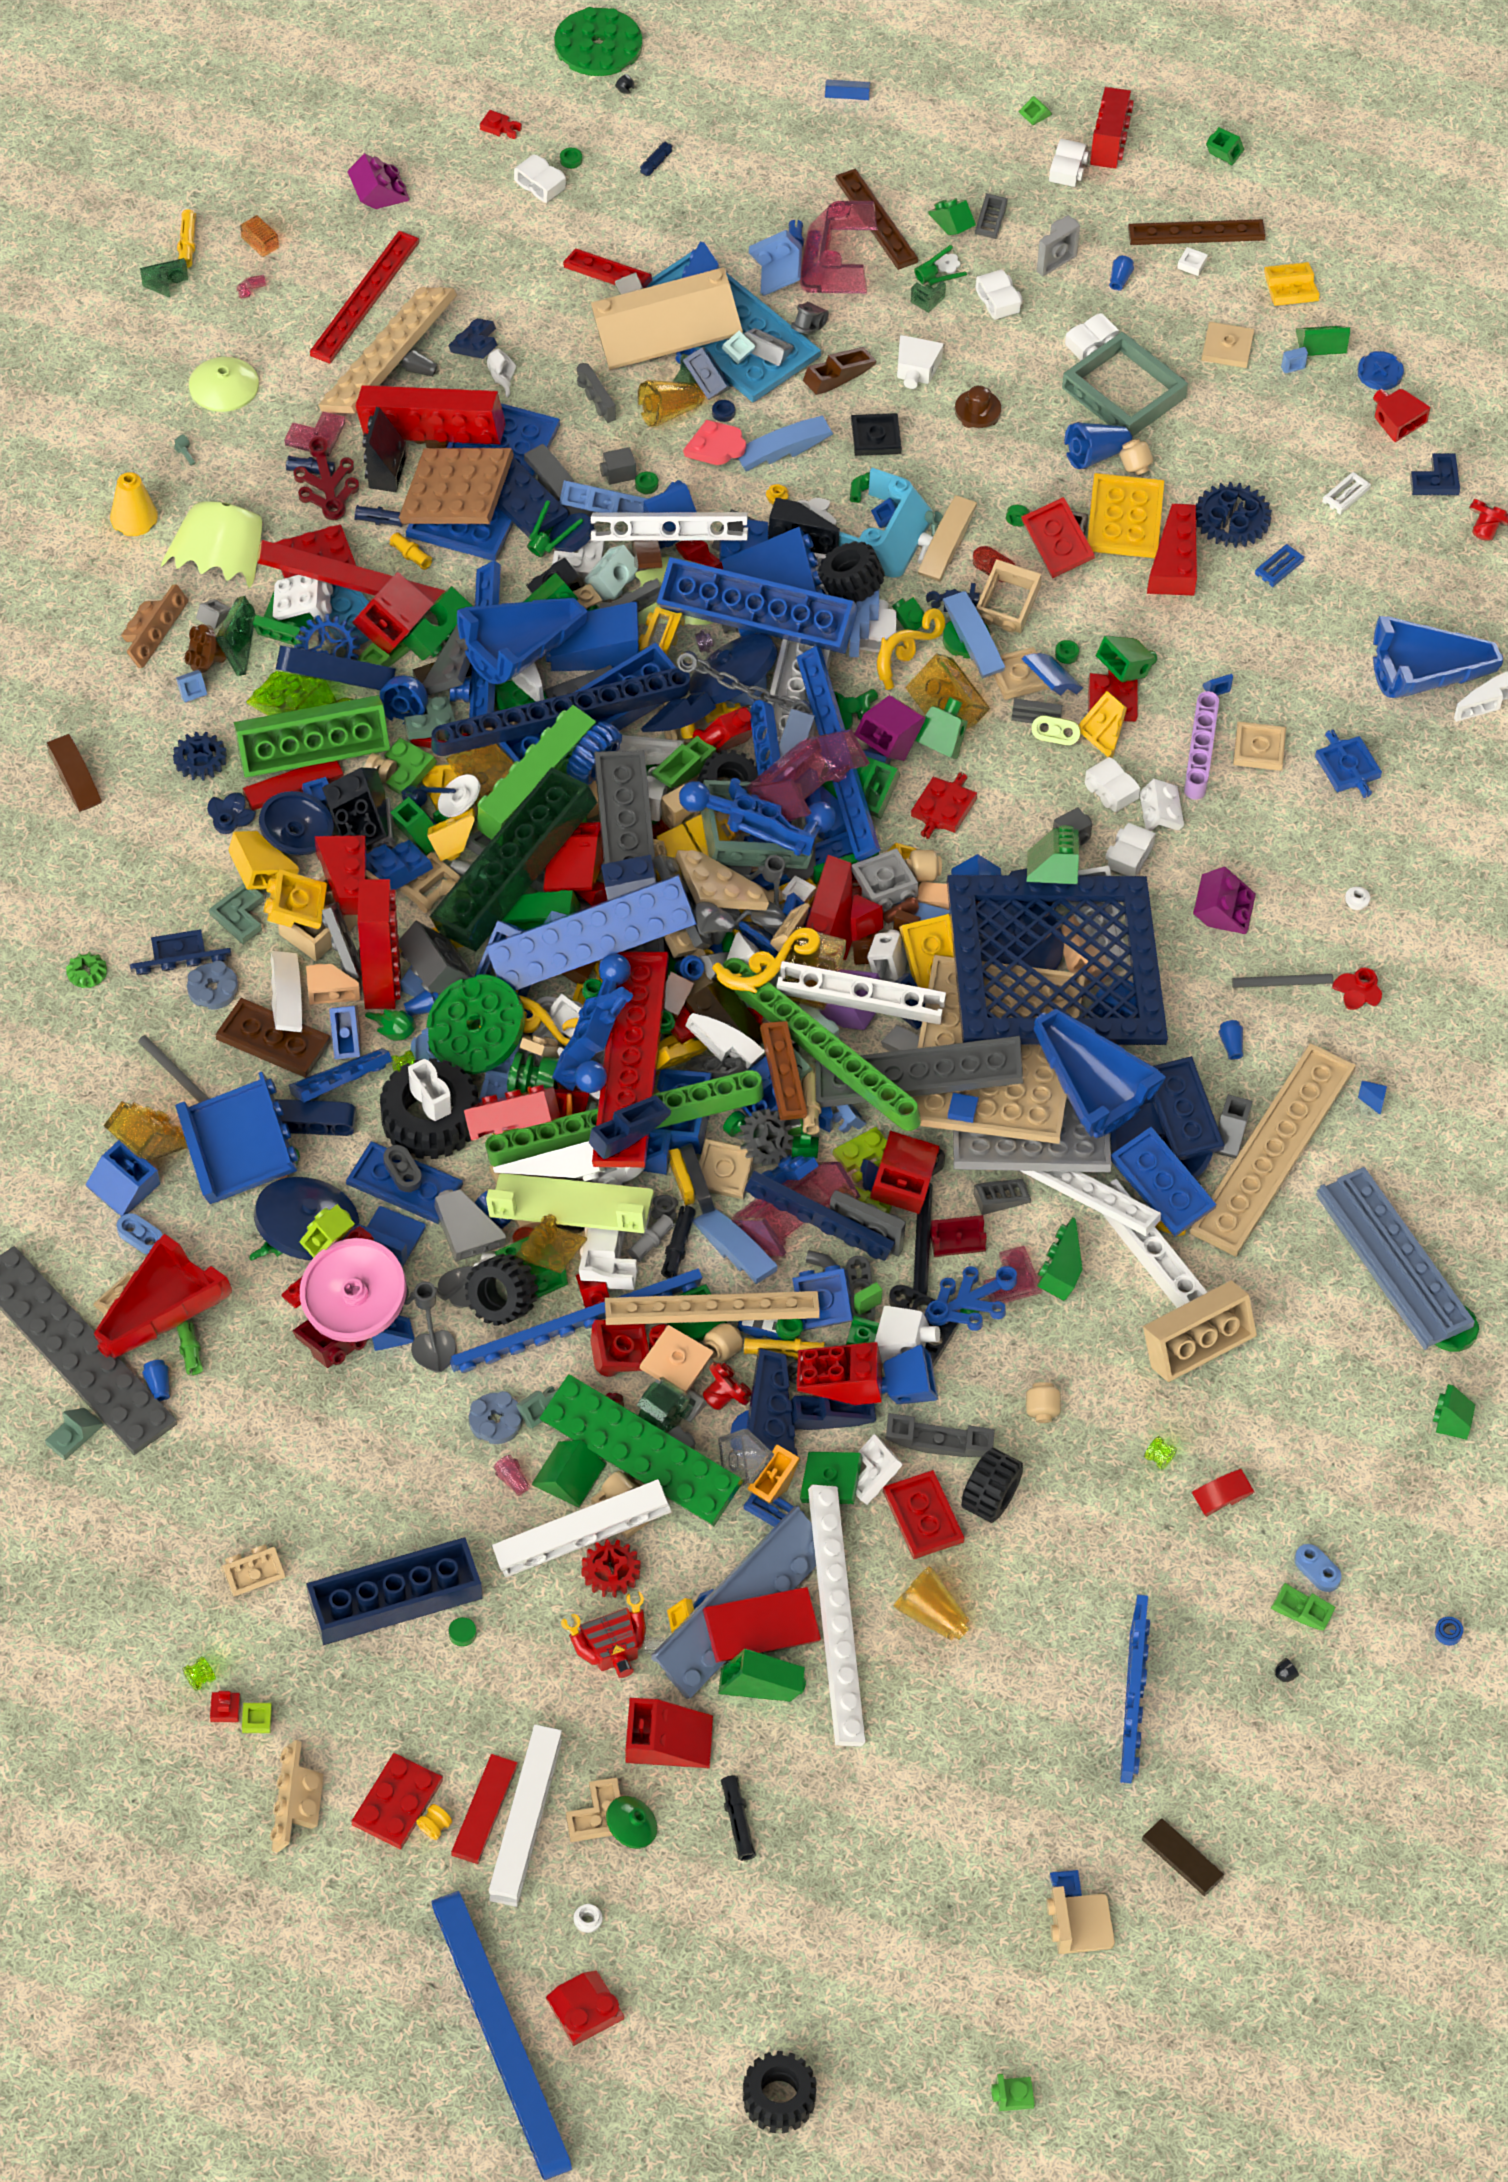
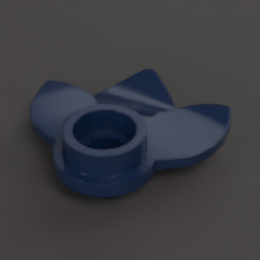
[207,792,256,834]

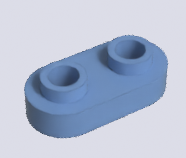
[116,1213,163,1255]
[1294,1544,1341,1592]

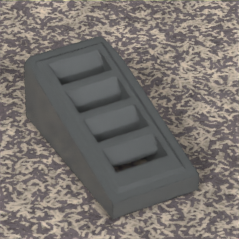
[975,193,1008,239]
[973,1179,1031,1215]

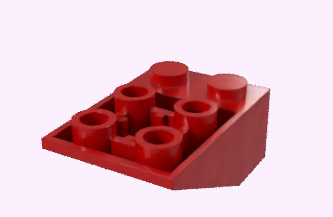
[352,571,433,654]
[543,822,604,892]
[869,1130,940,1214]
[797,1342,883,1405]
[625,1697,713,1768]

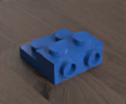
[366,840,433,890]
[792,1265,853,1331]

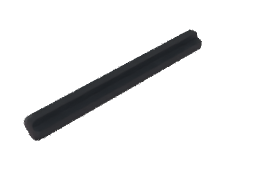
[913,1183,933,1295]

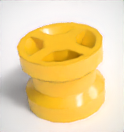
[416,1804,452,1840]

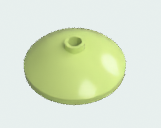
[189,357,259,412]

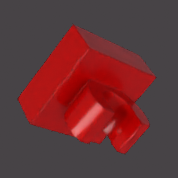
[210,1691,240,1722]

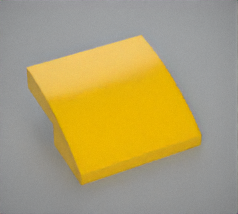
[1264,262,1319,306]

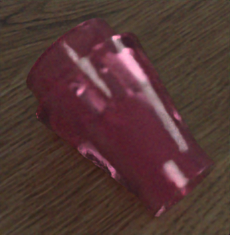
[493,1454,531,1496]

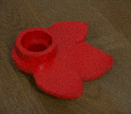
[1332,967,1382,1010]

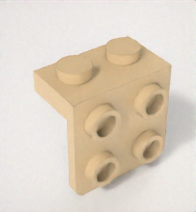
[1046,1886,1115,1954]

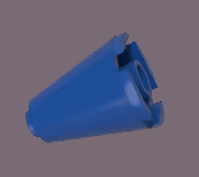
[1064,422,1132,469]

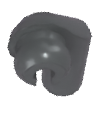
[806,1250,837,1272]

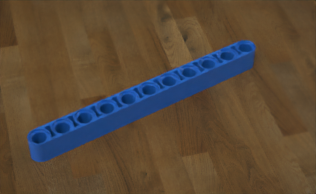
[431,1891,572,2181]

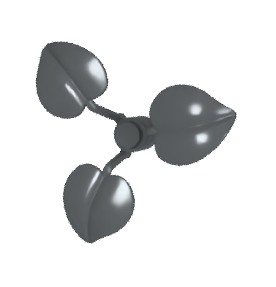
[725,843,816,936]
[695,901,787,945]
[399,1266,474,1373]

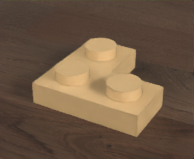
[566,1777,620,1842]

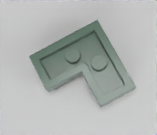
[404,696,455,740]
[209,883,264,944]

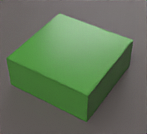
[854,1282,882,1316]

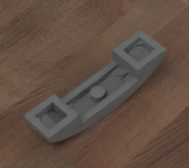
[885,1413,995,1457]

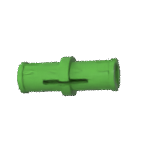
[177,1321,203,1375]

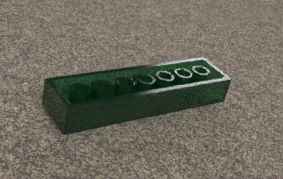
[429,767,598,952]

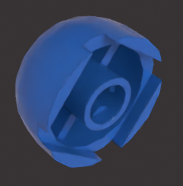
[380,675,428,724]

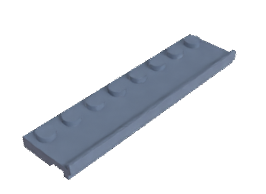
[1316,1167,1475,1350]
[651,1506,816,1699]

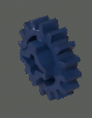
[173,732,227,781]

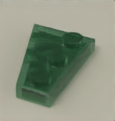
[216,596,256,676]

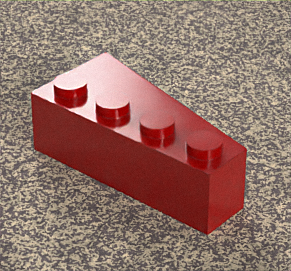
[1090,86,1134,169]
[1147,504,1197,596]

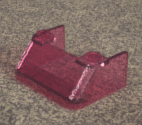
[800,201,877,294]
[747,729,870,822]
[731,1162,861,1257]

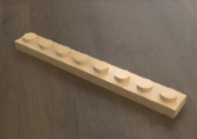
[605,1291,819,1325]

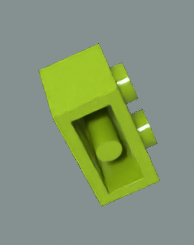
[299,1204,355,1258]

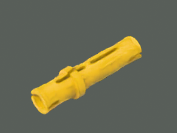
[177,209,196,268]
[744,1337,825,1360]

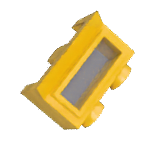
[638,607,685,658]

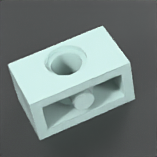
[584,545,638,601]

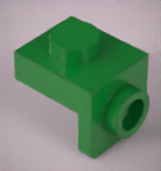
[892,597,924,631]

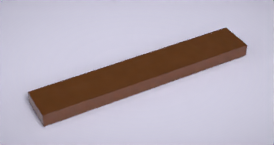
[835,168,918,270]
[1128,219,1266,245]

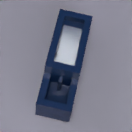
[640,692,716,733]
[589,1095,671,1159]
[791,1395,876,1430]

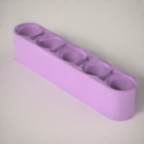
[1184,691,1219,800]

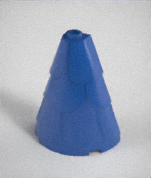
[457,598,588,684]
[1373,616,1503,698]
[1034,1009,1166,1138]

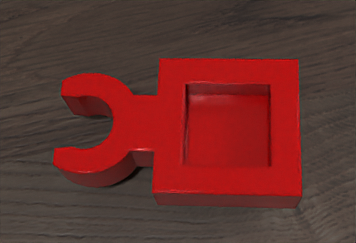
[480,109,522,139]

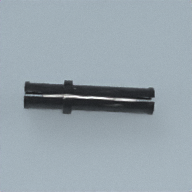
[661,1205,696,1278]
[720,1775,756,1861]

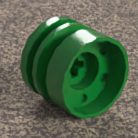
[507,1052,559,1093]

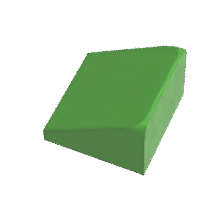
[1018,96,1052,125]

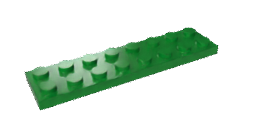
[539,1374,744,1527]

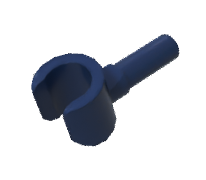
[926,589,957,609]

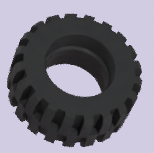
[380,1058,479,1159]

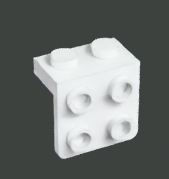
[273,575,333,622]

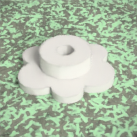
[934,254,960,274]

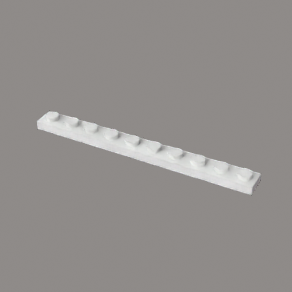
[808,1485,865,1746]

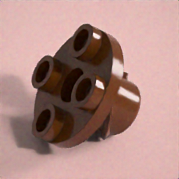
[955,385,1001,428]
[184,624,229,673]

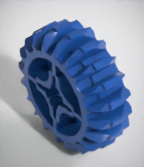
[294,614,360,679]
[567,722,622,786]

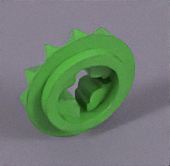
[66,951,107,988]

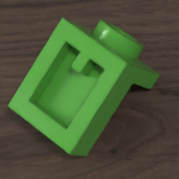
[991,2074,1035,2111]

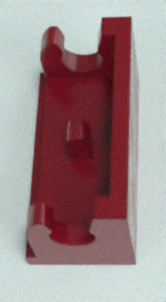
[930,1215,987,1257]

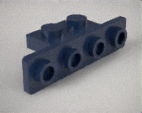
[130,929,231,975]

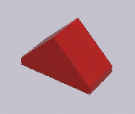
[851,895,884,941]

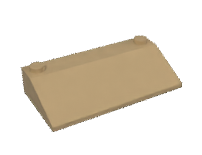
[591,267,743,370]

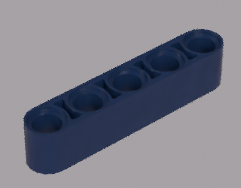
[276,645,396,691]
[275,1099,356,1136]

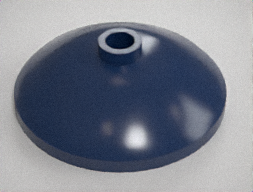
[259,791,334,855]

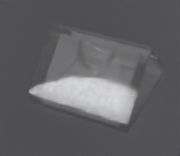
[718,1429,775,1487]

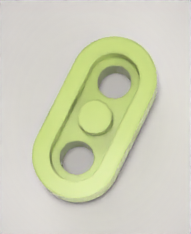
[1032,715,1081,745]

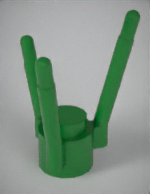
[914,245,967,286]
[527,501,583,557]

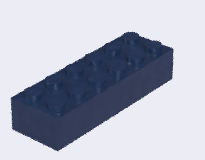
[306,1537,482,1645]

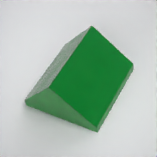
[1296,325,1350,356]
[532,1440,606,1508]

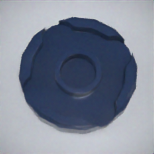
[549,513,595,553]

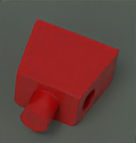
[1373,389,1431,442]

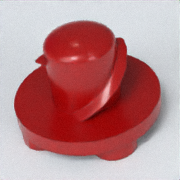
[1469,499,1508,541]
[703,1362,752,1411]

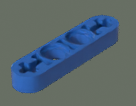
[750,700,783,784]

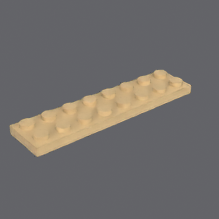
[318,287,457,414]

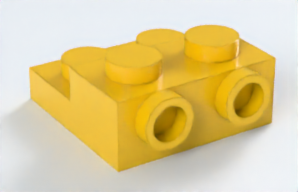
[263,869,327,929]

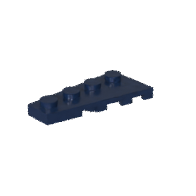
[743,1349,798,1457]

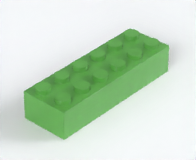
[233,695,390,778]
[477,705,596,847]

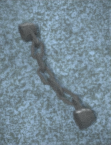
[677,651,811,714]

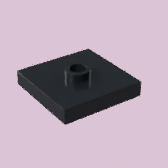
[851,413,902,456]

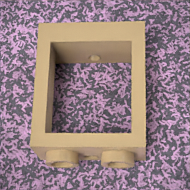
[976,559,1042,633]

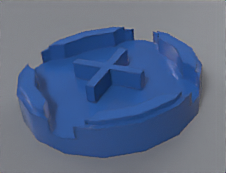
[1357,351,1404,390]

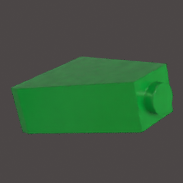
[718,1649,806,1702]

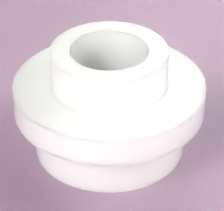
[1345,887,1370,910]
[574,1904,602,1933]

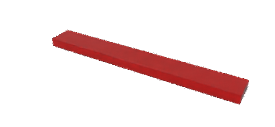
[310,231,419,364]
[257,540,445,611]

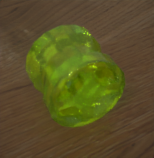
[391,1050,415,1072]
[1144,1436,1177,1470]
[182,1656,216,1692]

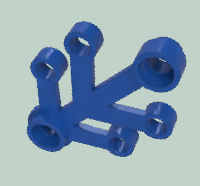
[925,1266,1017,1331]

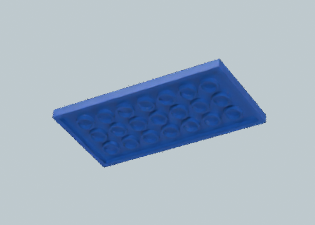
[406,403,560,561]

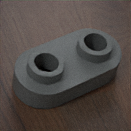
[383,1145,422,1192]

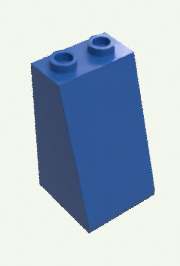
[546,602,638,671]

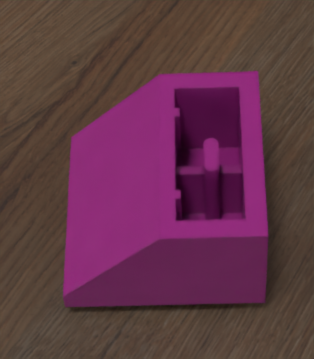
[347,153,410,209]
[854,695,926,761]
[1193,866,1256,934]

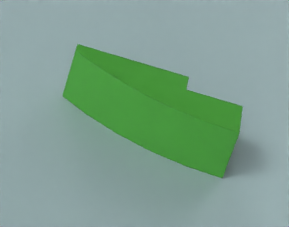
[651,736,716,788]

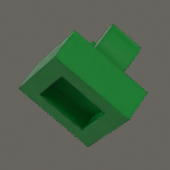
[792,1127,819,1158]

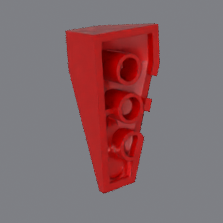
[798,855,853,960]

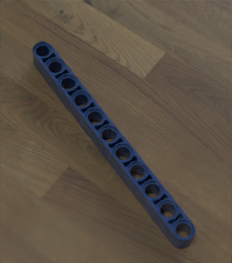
[431,668,690,756]

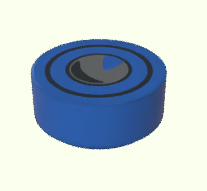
[1435,1617,1463,1646]

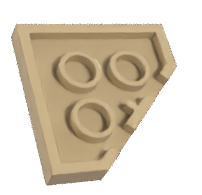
[675,850,769,911]

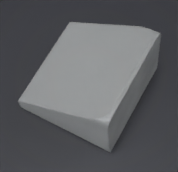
[196,599,232,629]

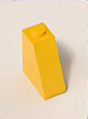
[228,831,299,890]

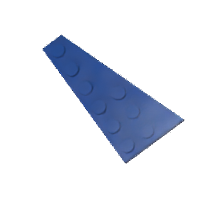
[1120,1595,1150,1783]

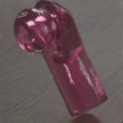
[236,275,266,298]

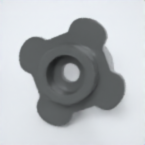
[651,1195,678,1220]

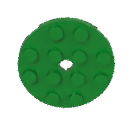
[554,7,642,76]
[426,974,525,1074]

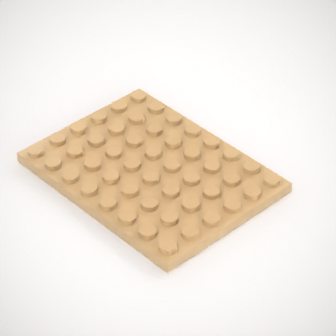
[906,955,1085,1144]

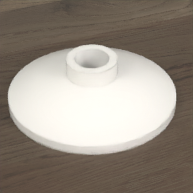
[438,774,480,817]

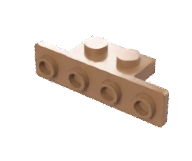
[121,584,188,668]

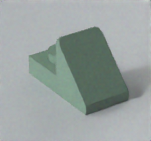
[45,1408,104,1460]

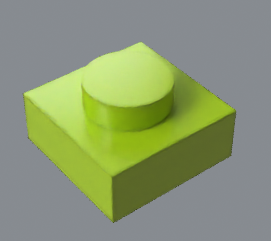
[242,1703,272,1733]

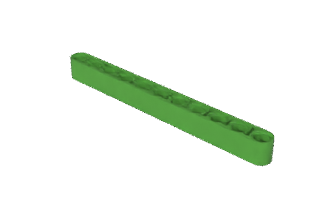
[722,958,921,1131]
[485,1070,764,1167]

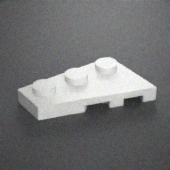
[618,735,684,765]

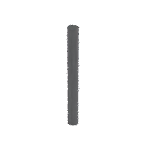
[1232,974,1333,988]
[138,1035,210,1103]

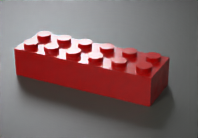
[355,385,506,445]
[357,879,401,1009]

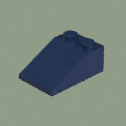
[601,855,657,900]

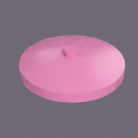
[300,1238,407,1342]

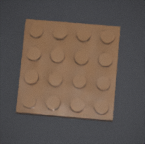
[399,448,514,524]

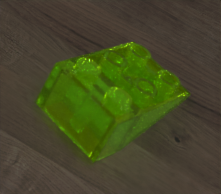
[246,671,337,716]

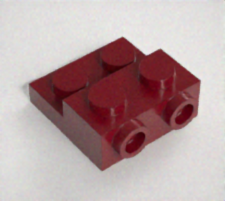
[293,1320,370,1368]

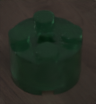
[634,1377,694,1433]

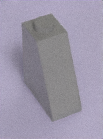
[434,1189,506,1262]

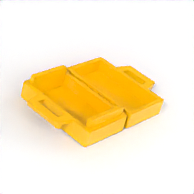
[656,815,737,858]

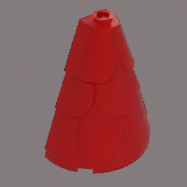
[94,1234,232,1358]

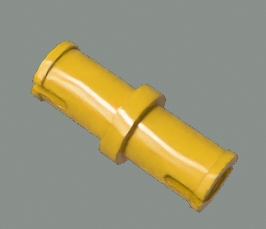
[389,532,432,570]

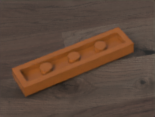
[760,1021,808,1120]

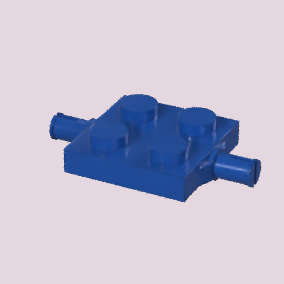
[1315,729,1382,798]

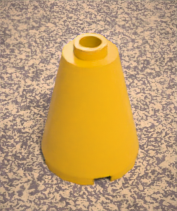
[110,472,158,536]

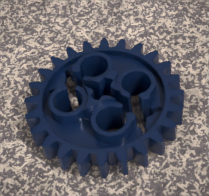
[1196,482,1272,548]

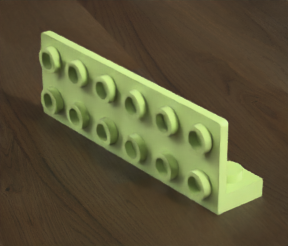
[486,1173,654,1233]

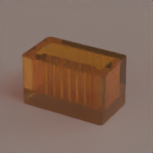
[240,215,279,257]

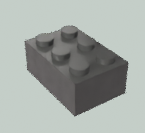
[399,921,475,995]

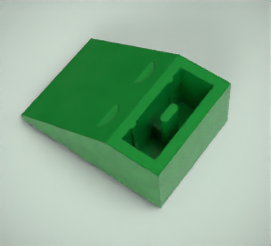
[818,752,901,819]

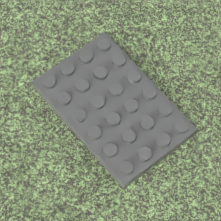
[953,1097,1111,1172]

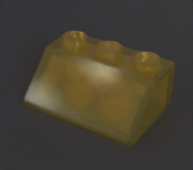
[905,653,990,729]

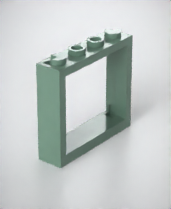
[1062,332,1188,437]
[701,780,813,869]

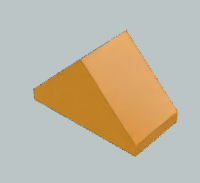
[747,1445,800,1504]

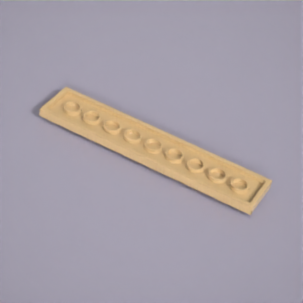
[1190,1043,1356,1257]

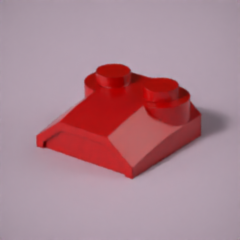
[590,1320,649,1377]
[546,1970,624,2046]

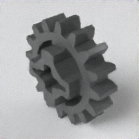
[738,1109,793,1166]

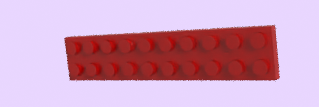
[592,952,669,1168]

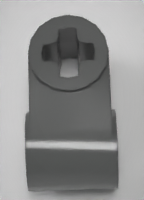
[791,301,829,334]

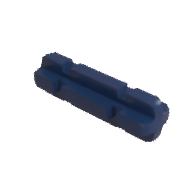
[640,141,672,176]

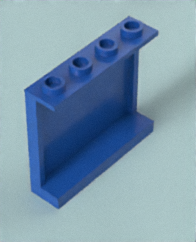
[721,527,825,636]
[175,1071,299,1204]

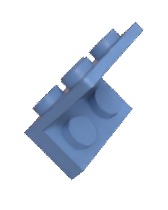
[749,230,802,296]

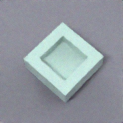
[722,331,755,364]

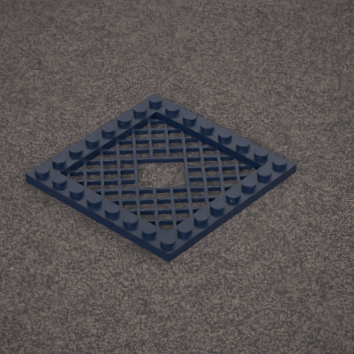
[946,875,1168,1045]

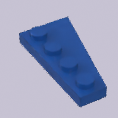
[288,1048,392,1102]

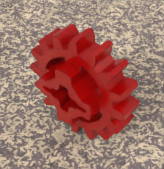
[581,1539,641,1598]

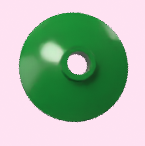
[606,1796,657,1849]

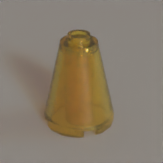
[638,380,705,427]
[893,1566,970,1641]

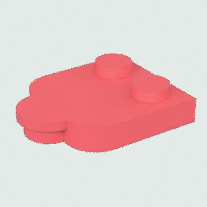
[683,420,746,465]

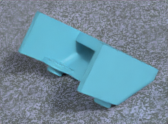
[839,468,932,578]

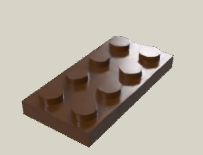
[216,998,331,1078]

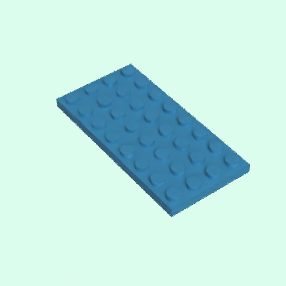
[646,248,821,403]

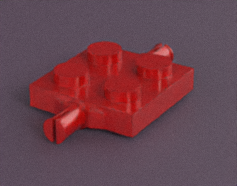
[1088,669,1138,722]
[911,772,977,839]

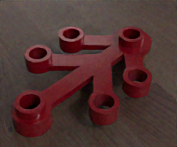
[293,437,359,520]

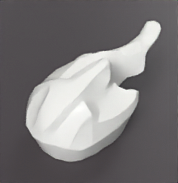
[487,348,516,397]

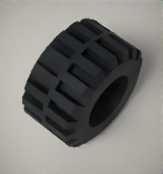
[818,541,885,603]
[697,750,759,812]
[465,1254,538,1326]
[961,1447,1023,1523]
[743,2051,817,2133]

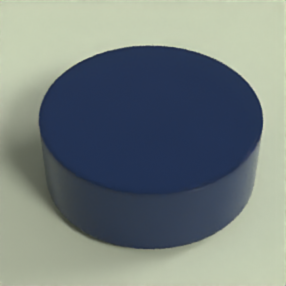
[712,400,735,422]

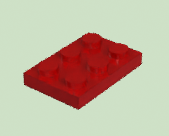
[1021,497,1095,579]
[883,1470,965,1560]
[351,1753,443,1850]

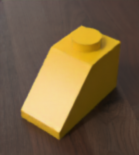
[427,808,475,861]

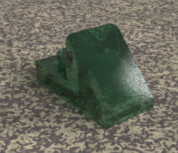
[140,258,188,298]

